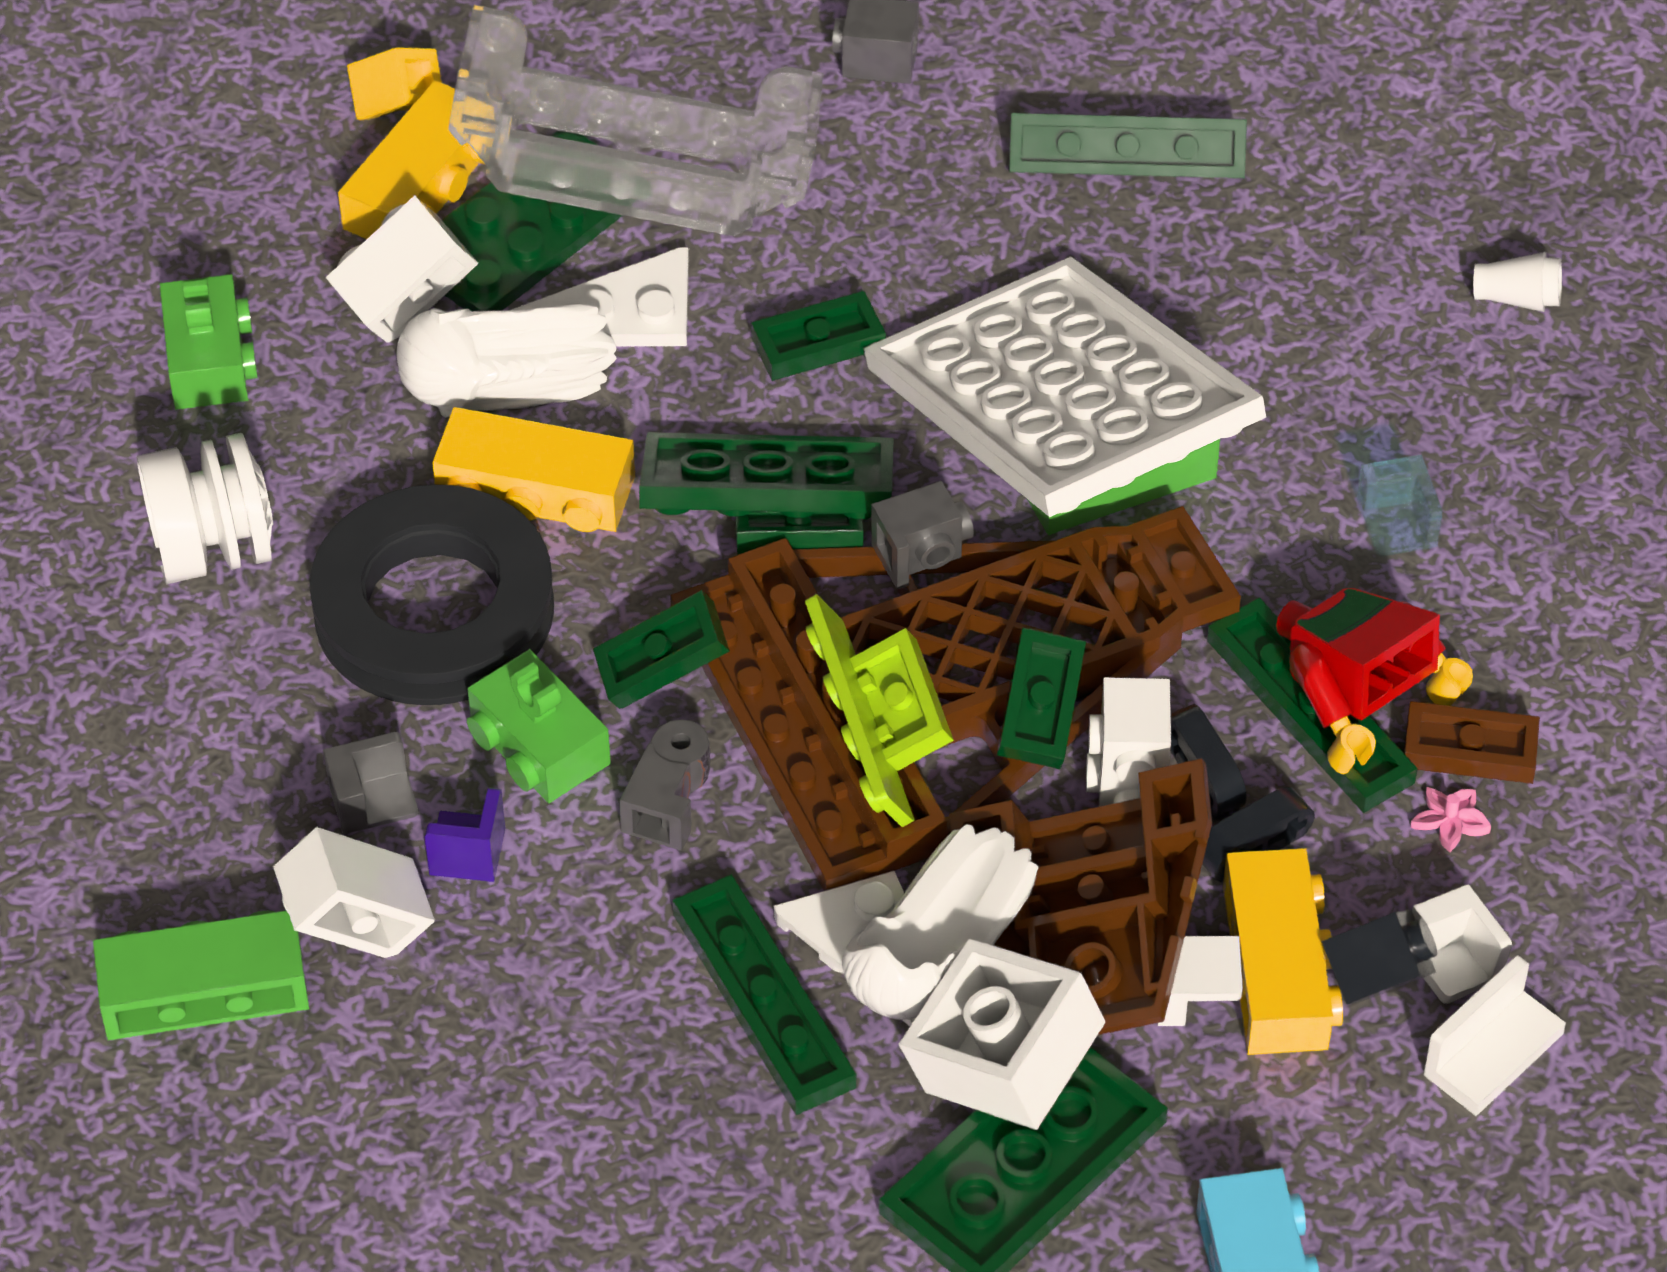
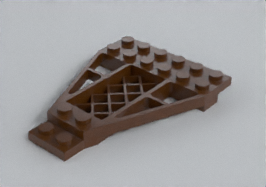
[670,506,1241,891]

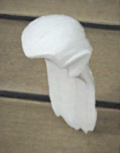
[396,304,617,418]
[842,824,1038,1020]

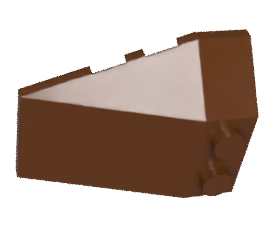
[950,759,1212,1035]

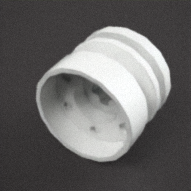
[136,433,273,584]

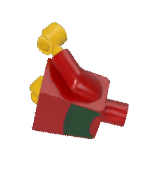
[1276,588,1473,774]

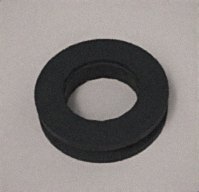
[310,485,554,705]

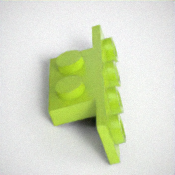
[805,594,954,827]

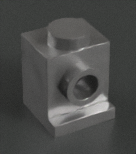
[872,481,974,590]

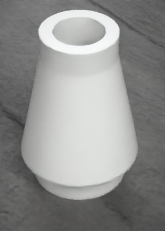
[1473,252,1562,312]

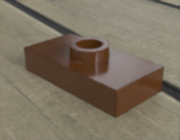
[1404,701,1540,784]

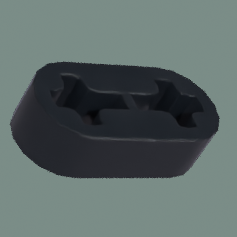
[1170,704,1247,817]
[1202,787,1315,882]

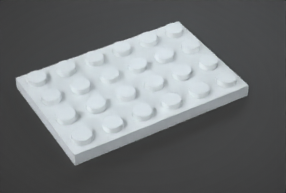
[864,257,1266,517]

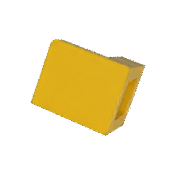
[347,48,442,120]

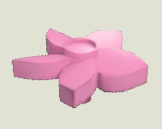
[1411,787,1491,852]

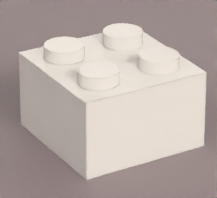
[899,939,1105,1130]

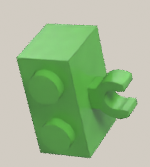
[160,274,258,410]
[467,649,611,804]

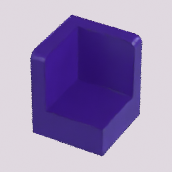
[425,788,506,882]

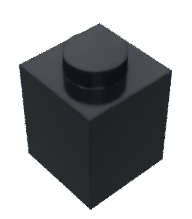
[1322,909,1437,1005]

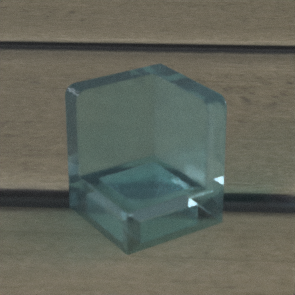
[1357,454,1442,556]

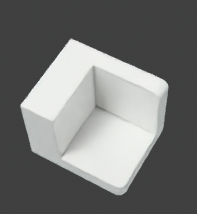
[1412,884,1512,1004]
[1158,936,1243,1026]

